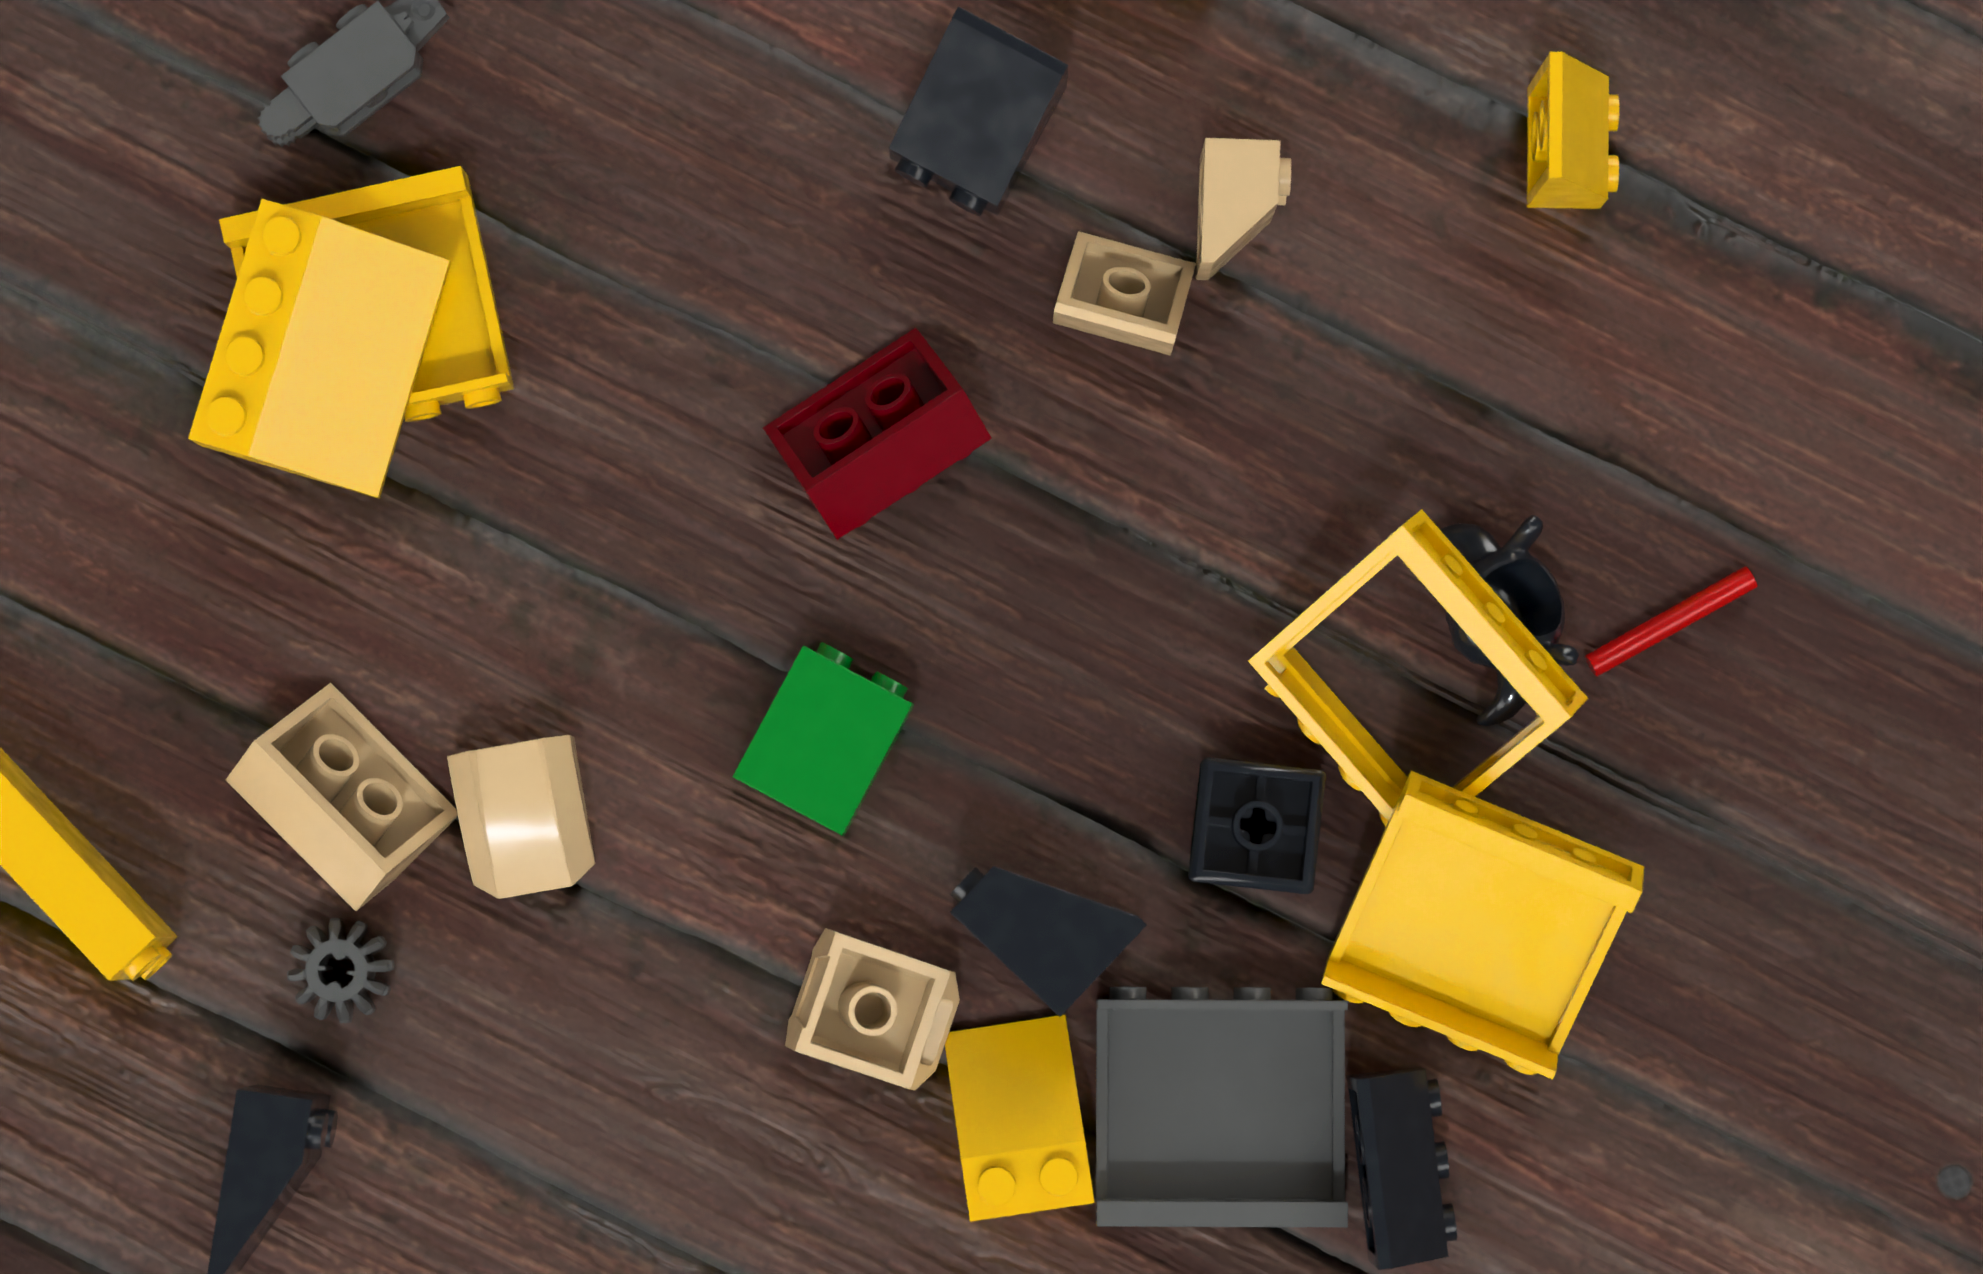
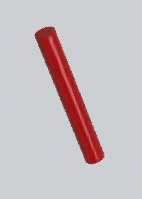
[1584,566,1758,677]

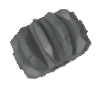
[287,918,395,1023]

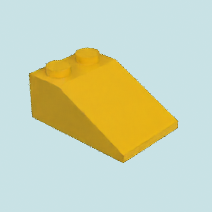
[1527,52,1619,209]
[945,1014,1094,1222]

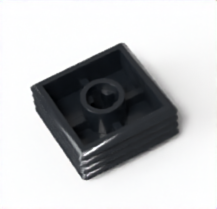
[1188,757,1326,894]

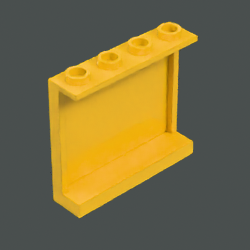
[219,166,514,422]
[1321,771,1645,1079]

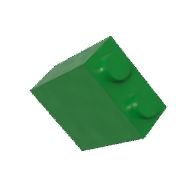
[733,642,914,837]

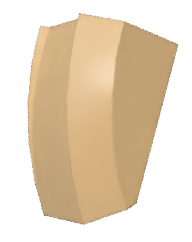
[447,735,595,899]
[785,928,960,1091]

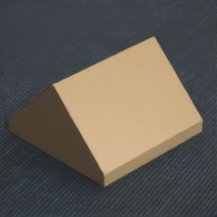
[1053,231,1196,356]

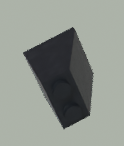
[889,6,1068,216]
[950,866,1147,1017]

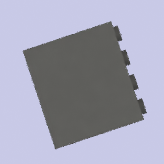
[1096,987,1348,1228]

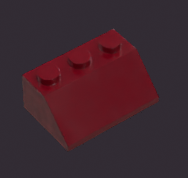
[763,327,992,540]

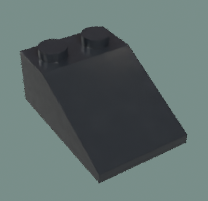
[207,1084,338,1274]

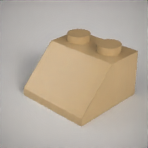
[1196,138,1291,280]

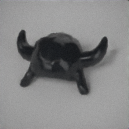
[1440,515,1579,726]

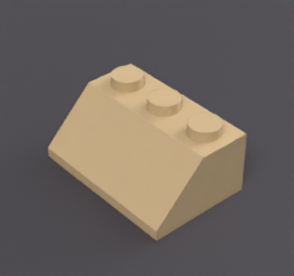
[226,683,458,911]

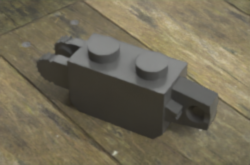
[258,0,450,147]

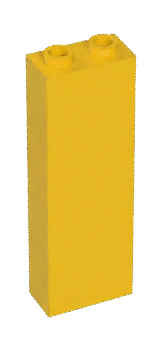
[0,747,178,981]

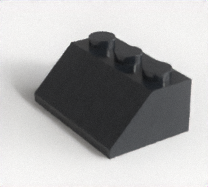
[1346,1067,1457,1270]

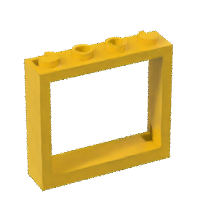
[1248,509,1588,827]

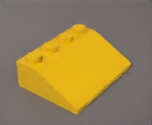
[188,199,451,499]

